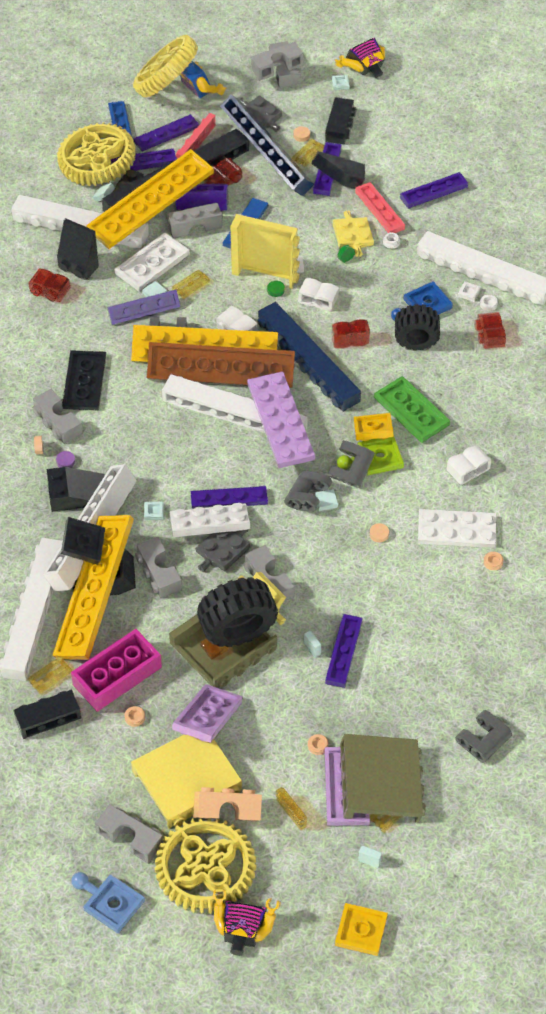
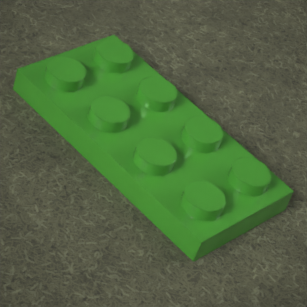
[374,376,450,443]

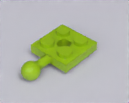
[337,437,404,476]

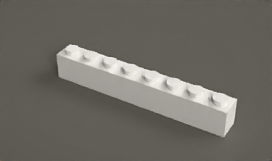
[11,195,149,249]
[417,231,546,305]
[162,375,308,433]
[43,464,137,591]
[0,538,63,681]

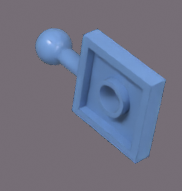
[71,872,145,934]

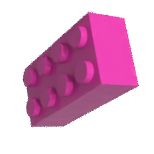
[71,629,162,712]

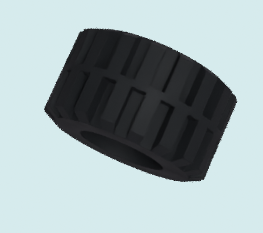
[395,304,440,350]

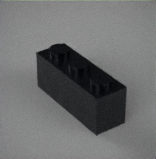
[325,97,357,145]
[13,689,81,739]

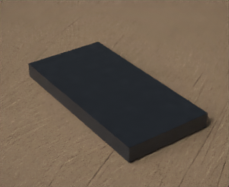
[62,350,107,411]

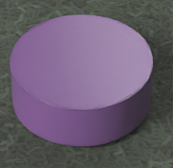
[56,451,75,468]

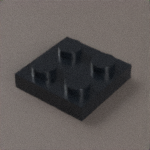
[61,517,105,565]

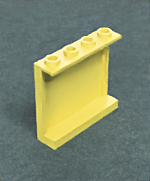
[230,214,300,289]
[131,735,242,828]

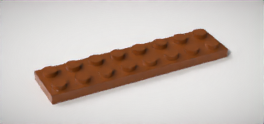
[147,342,295,388]

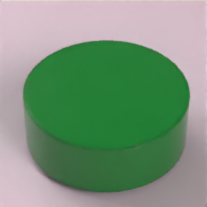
[337,245,355,263]
[267,280,285,297]

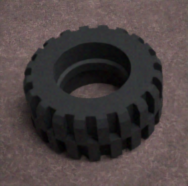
[197,577,278,647]

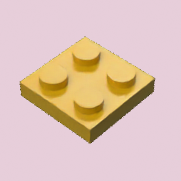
[353,413,394,441]
[335,903,388,956]

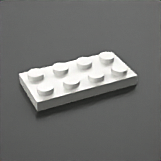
[115,233,189,292]
[170,503,250,537]
[418,509,496,548]

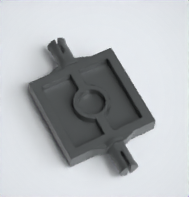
[239,95,282,132]
[195,530,251,572]

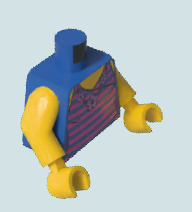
[180,61,227,98]

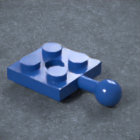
[391,281,453,321]

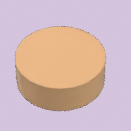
[293,126,310,142]
[34,435,43,455]
[370,523,389,543]
[484,552,503,570]
[125,706,145,727]
[308,734,329,755]

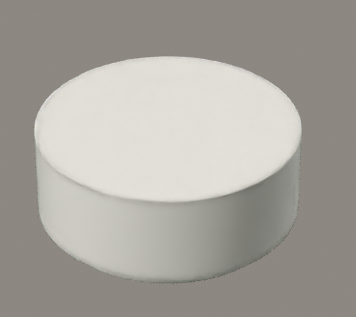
[480,295,498,311]

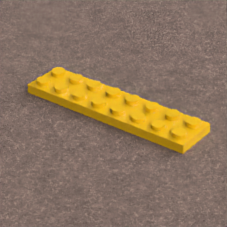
[86,149,214,249]
[131,325,278,362]
[52,515,134,660]

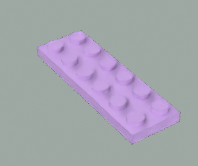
[247,372,315,469]

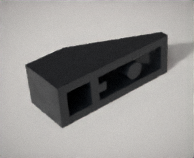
[312,151,365,189]

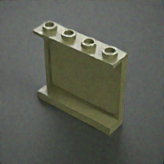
[169,614,277,688]
[340,734,426,823]

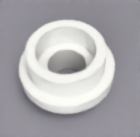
[383,232,400,249]

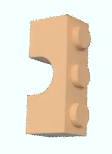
[193,787,262,821]

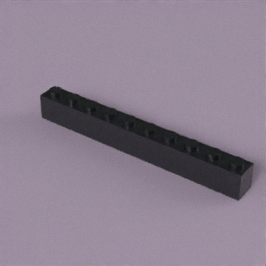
[102,128,249,212]

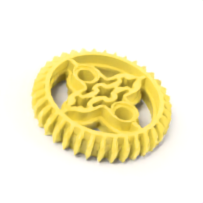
[133,35,198,98]
[57,122,136,187]
[155,818,256,914]

